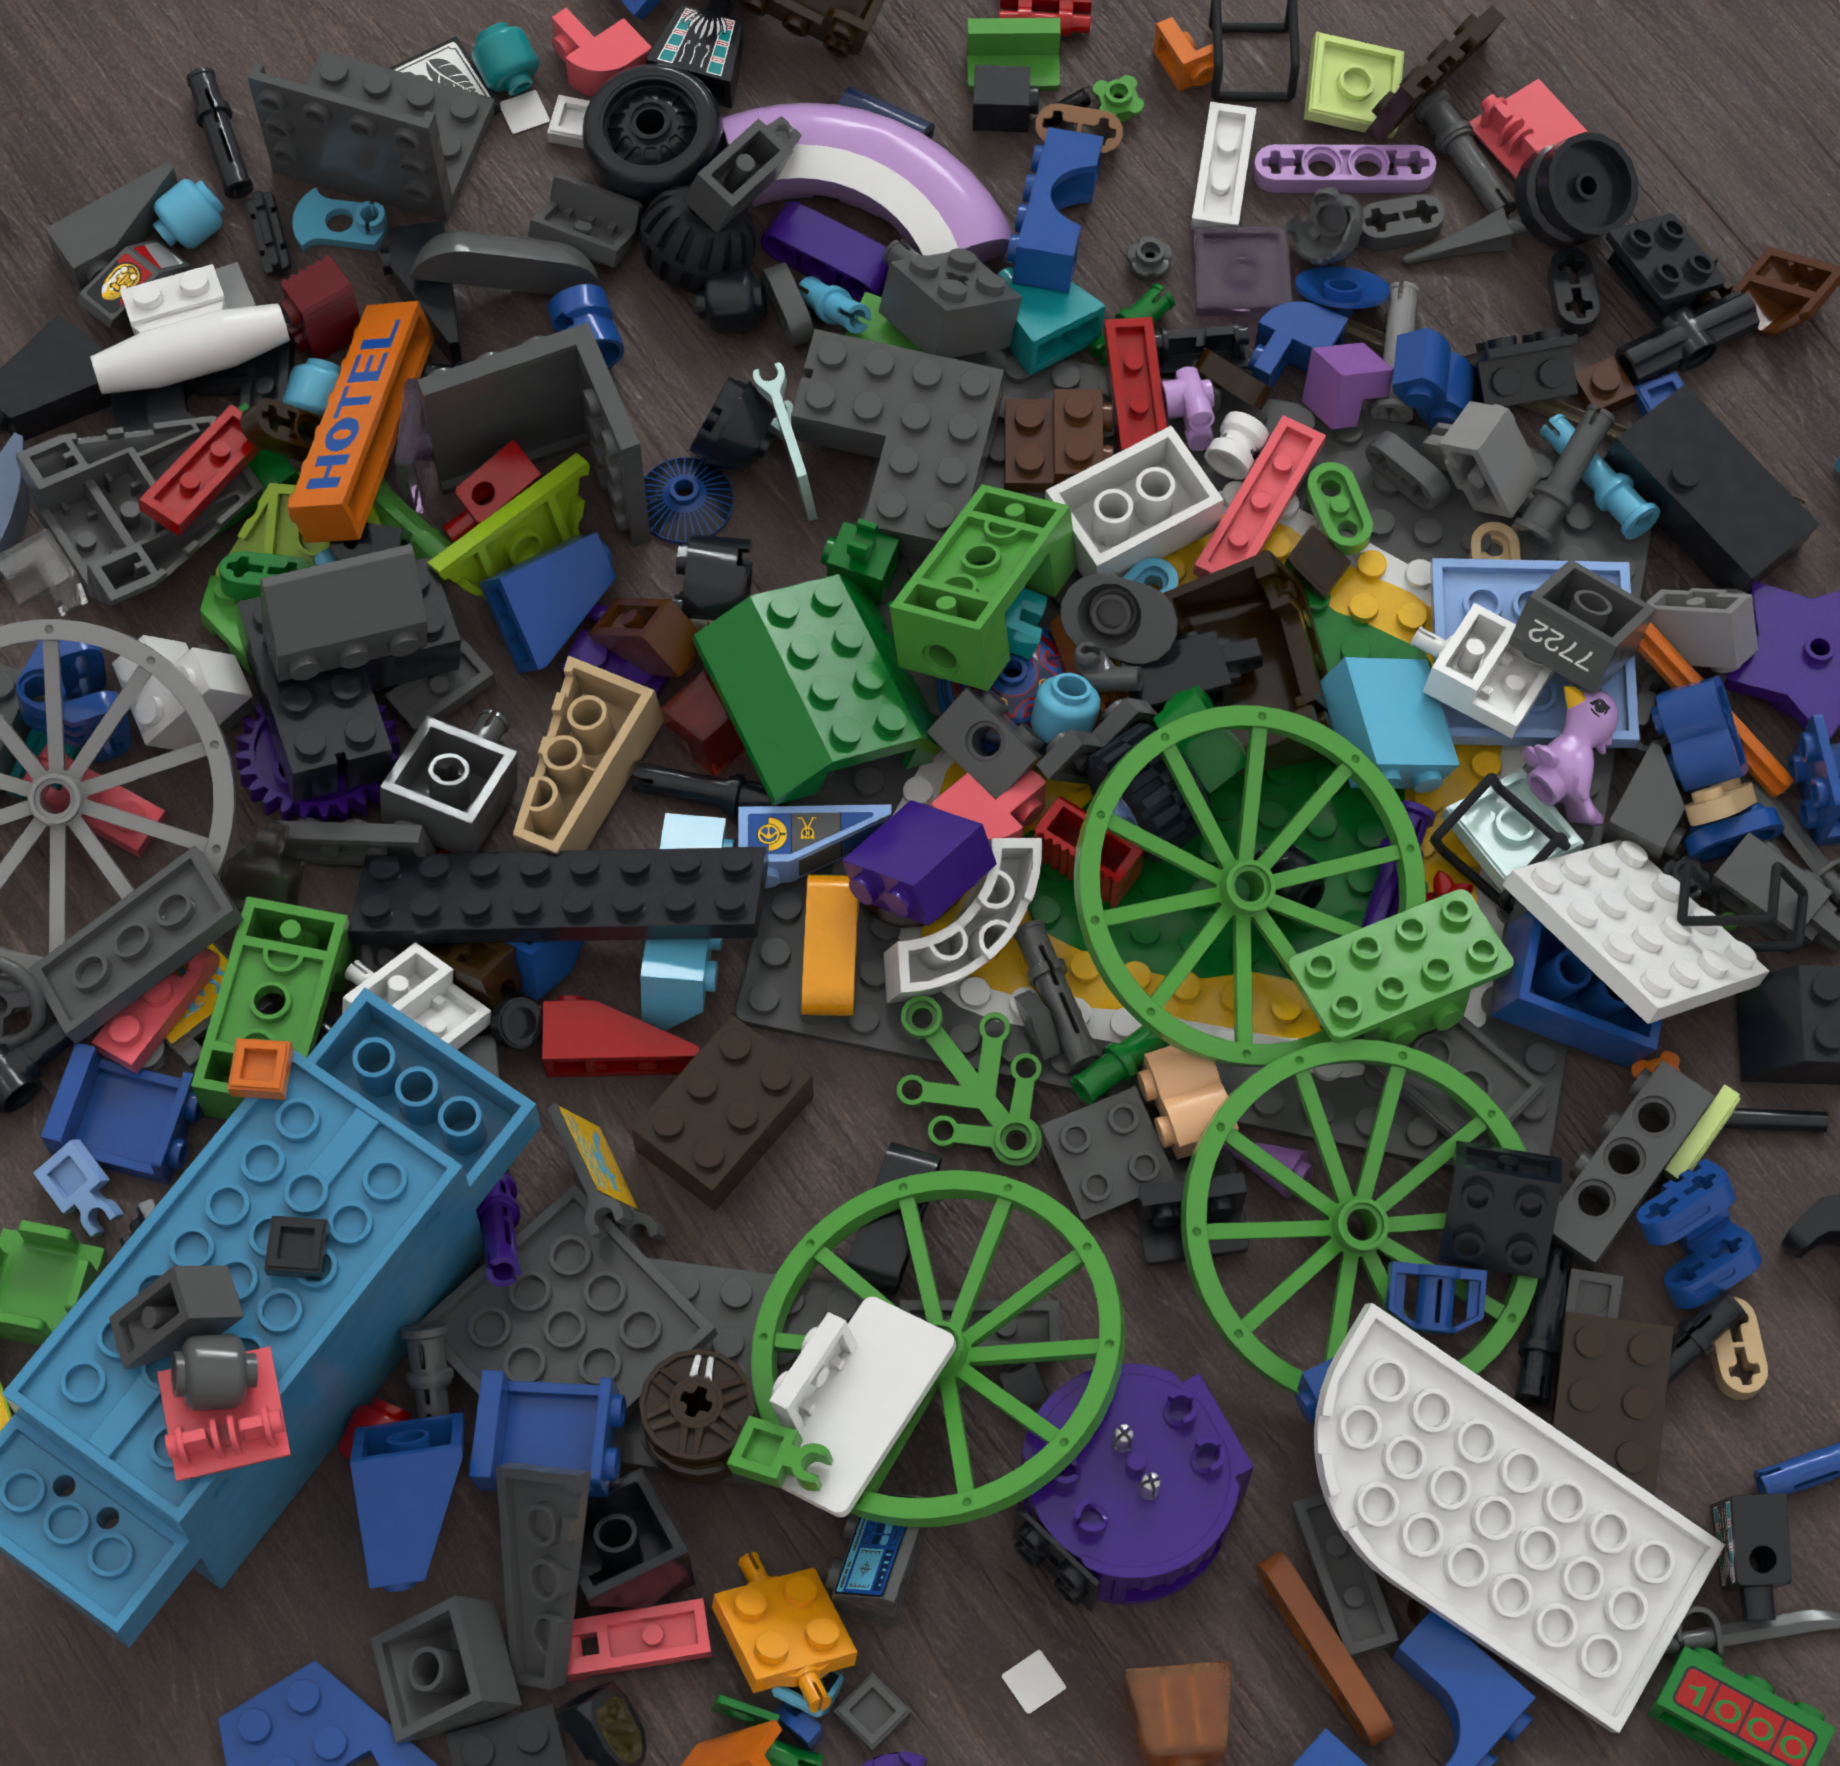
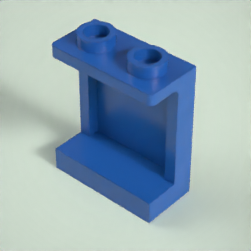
[40,1043,203,1185]
[469,1370,627,1498]

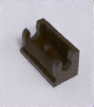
[408,942,522,1014]

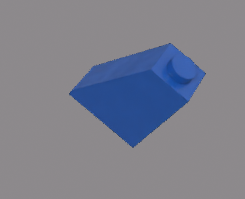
[479,532,616,673]

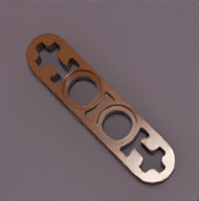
[1255,1551,1395,1749]

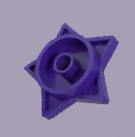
[1724,582,1840,741]

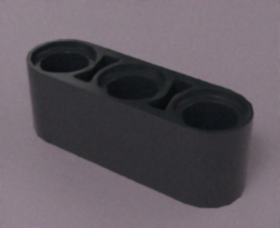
[847,1142,942,1297]

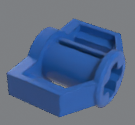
[1385,1261,1487,1335]

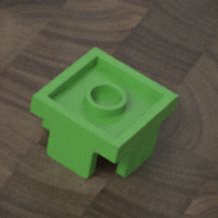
[0,1220,108,1346]

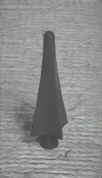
[1402,207,1529,265]

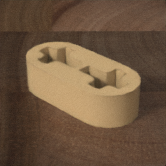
[1710,1297,1768,1400]

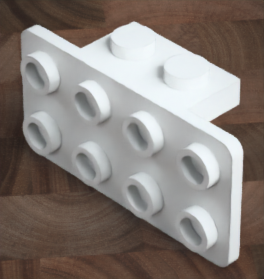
[769,1297,956,1517]

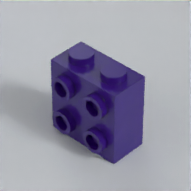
[842,800,997,926]

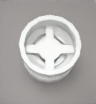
[1204,411,1269,480]

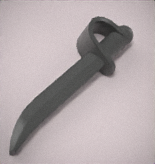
[1740,776,1840,905]
[1665,1606,1840,1658]

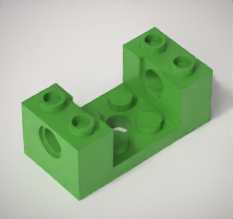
[889,484,1077,691]
[191,896,356,1120]

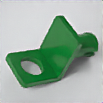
[710,1695,823,1766]

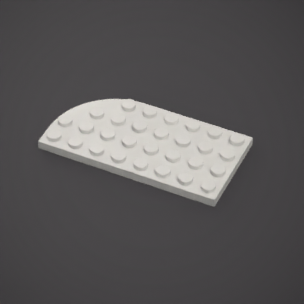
[1314,1303,1725,1733]

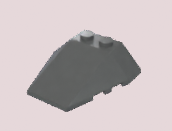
[16,416,263,606]

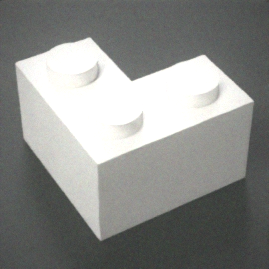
[112,635,253,750]

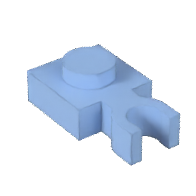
[33,1139,125,1237]

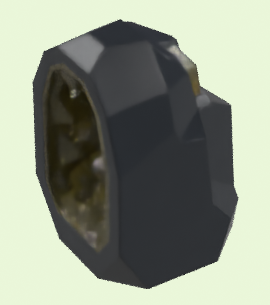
[557,1681,647,1766]

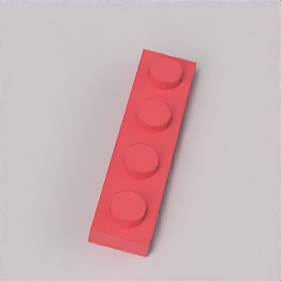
[1193,415,1326,578]

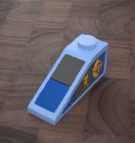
[738,805,892,888]

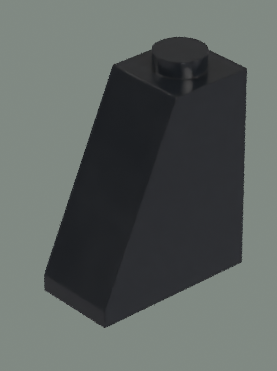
[0,315,112,441]

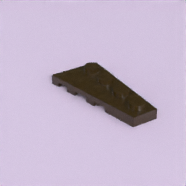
[1366,5,1505,145]

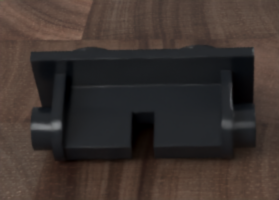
[1154,322,1249,375]

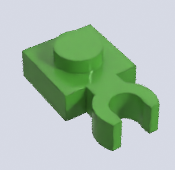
[727,1415,834,1491]

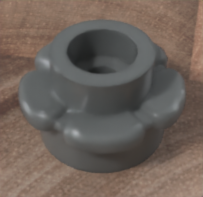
[1126,236,1173,281]

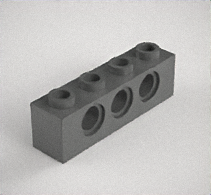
[1550,1060,1715,1271]

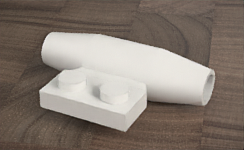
[90,264,290,394]

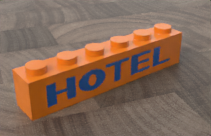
[288,301,435,543]

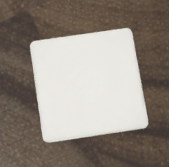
[500,90,550,134]
[1002,1650,1066,1714]

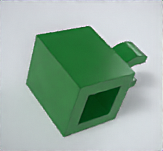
[821,518,899,603]

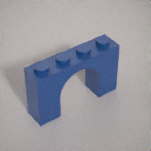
[1292,1611,1536,1766]

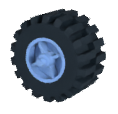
[1085,723,1211,863]

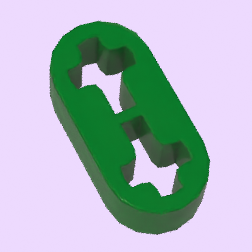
[219,551,311,600]

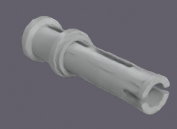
[1370,281,1419,424]

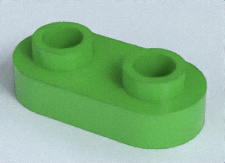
[1306,462,1373,555]

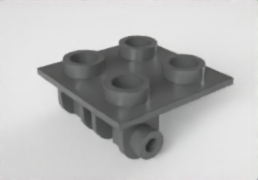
[1040,1086,1177,1221]

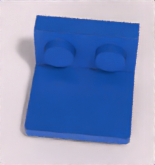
[1788,714,1840,846]

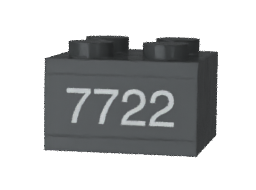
[1508,559,1656,694]

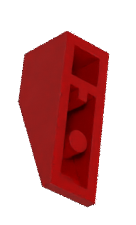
[542,995,699,1078]

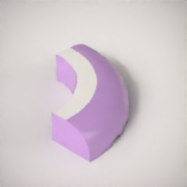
[722,103,1014,263]

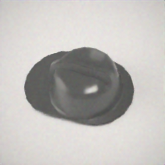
[1061,573,1178,664]

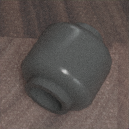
[171,1334,258,1411]

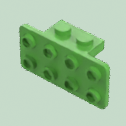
[1288,889,1514,1046]

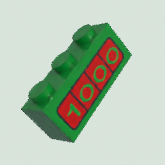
[1647,1646,1836,1766]

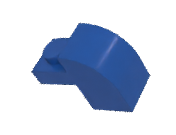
[1247,301,1348,388]

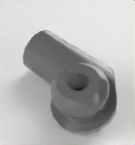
[1074,641,1143,692]

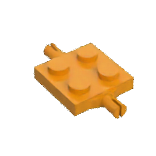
[712,1552,858,1713]

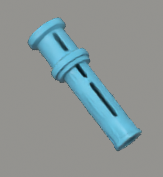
[1540,414,1660,540]

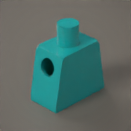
[997,267,1105,376]

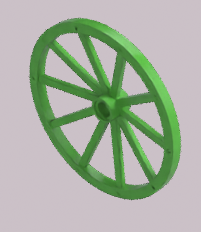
[1074,705,1426,1067]
[1181,1039,1539,1395]
[751,1170,1125,1527]

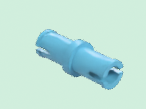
[799,276,871,334]

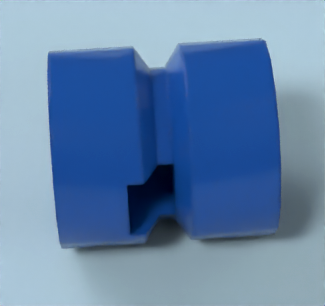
[547,284,624,369]

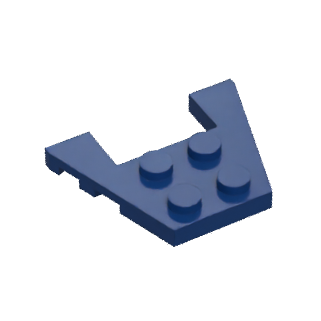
[218,1660,438,1766]

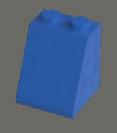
[350,1412,465,1592]

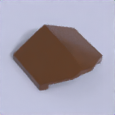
[1732,247,1840,336]

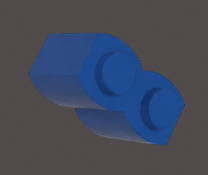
[1392,328,1475,429]
[1651,675,1749,792]

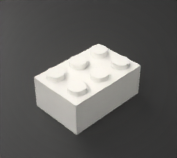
[1045,425,1224,577]

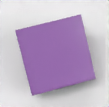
[1302,342,1394,430]

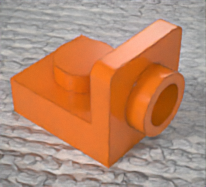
[1153,17,1214,92]

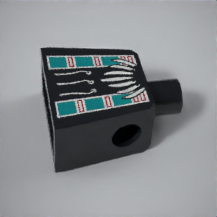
[646,0,744,109]
[1710,1493,1792,1622]

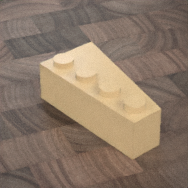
[513,656,664,855]

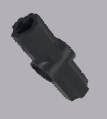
[1615,290,1760,386]

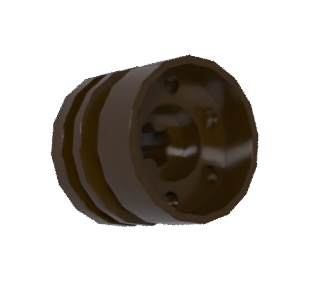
[639,1348,755,1485]

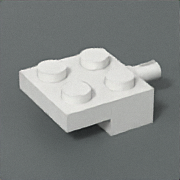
[1411,603,1554,739]
[342,942,491,1050]

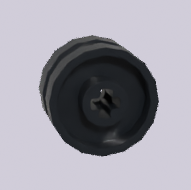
[1515,132,1638,248]

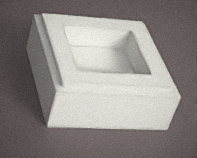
[547,95,590,149]

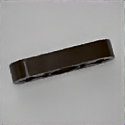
[240,398,322,462]

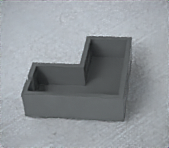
[791,329,1004,561]

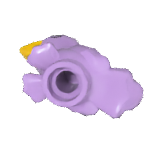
[1521,686,1619,827]

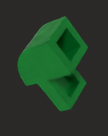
[1153,684,1247,793]

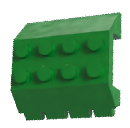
[692,574,944,805]

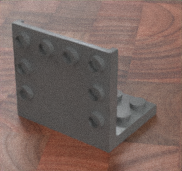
[247,50,495,222]
[417,322,651,547]

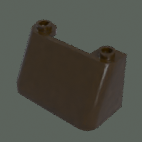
[1163,550,1334,776]

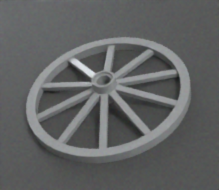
[0,619,236,974]

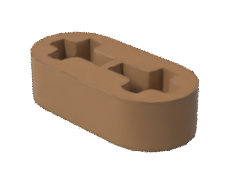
[1035,103,1123,154]

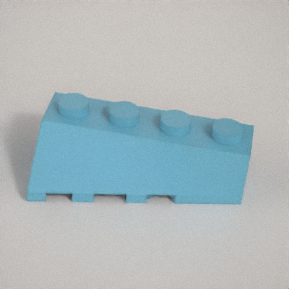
[640,813,735,1031]

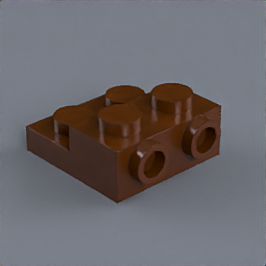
[1004,389,1113,493]

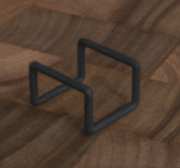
[1208,0,1300,101]
[1430,773,1571,913]
[1677,862,1808,952]

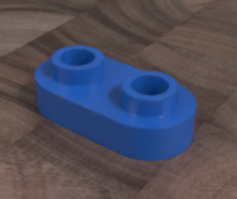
[1683,803,1785,864]

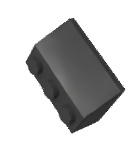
[260,544,428,682]

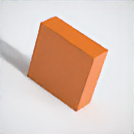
[227,1038,294,1100]

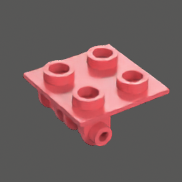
[1469,78,1588,180]
[157,1346,291,1482]

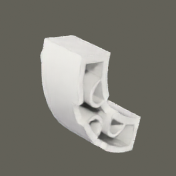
[884,838,1042,1003]

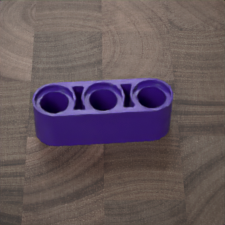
[760,201,889,303]

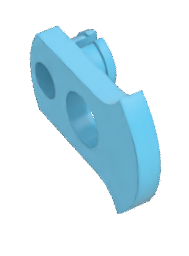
[292,187,388,252]

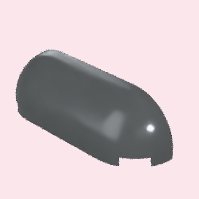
[410,230,600,295]

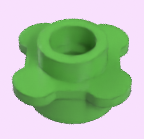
[1093,75,1144,122]

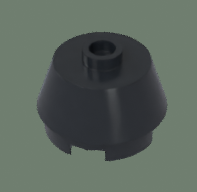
[689,376,776,472]

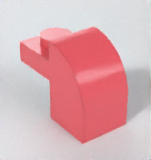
[551,8,652,97]
[930,769,1046,840]

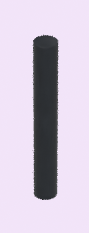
[1723,1108,1828,1132]

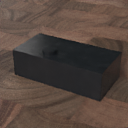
[1603,385,1819,593]

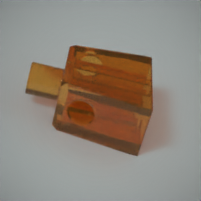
[1123,1661,1231,1766]

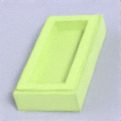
[1663,1084,1741,1183]

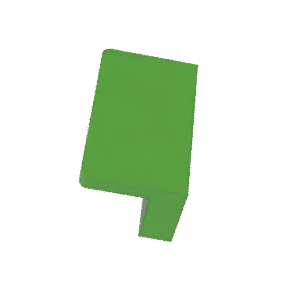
[967,18,1061,92]

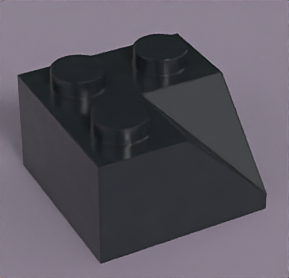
[577,1468,695,1608]

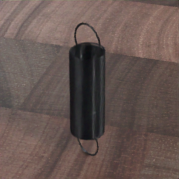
[1033,86,1097,128]

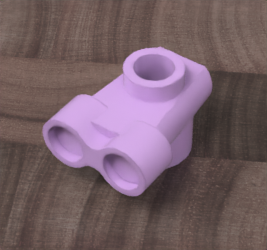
[1161,367,1215,451]

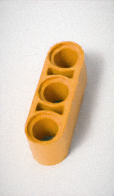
[801,874,859,1017]

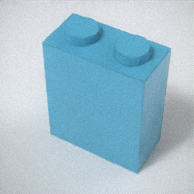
[1320,657,1460,793]

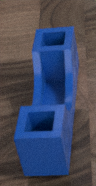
[1006,127,1104,293]

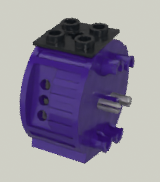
[1013,1363,1254,1612]

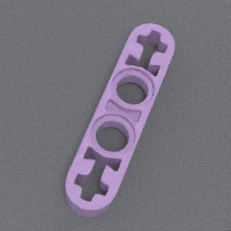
[1253,144,1437,193]

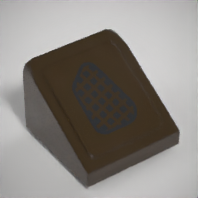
[1285,525,1351,600]

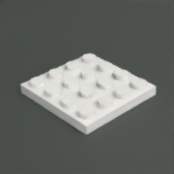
[1502,840,1769,1024]

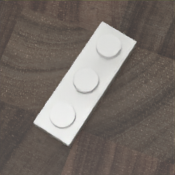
[1191,102,1256,235]

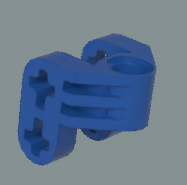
[16,640,131,762]
[1636,1158,1762,1309]

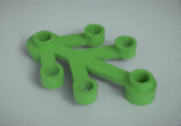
[897,995,1042,1167]

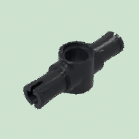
[0,1017,74,1113]

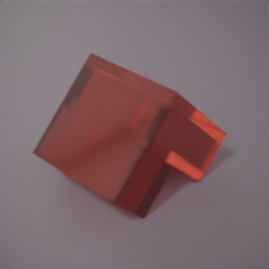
[660,669,745,776]

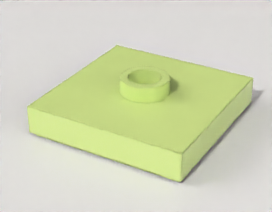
[1304,32,1404,139]

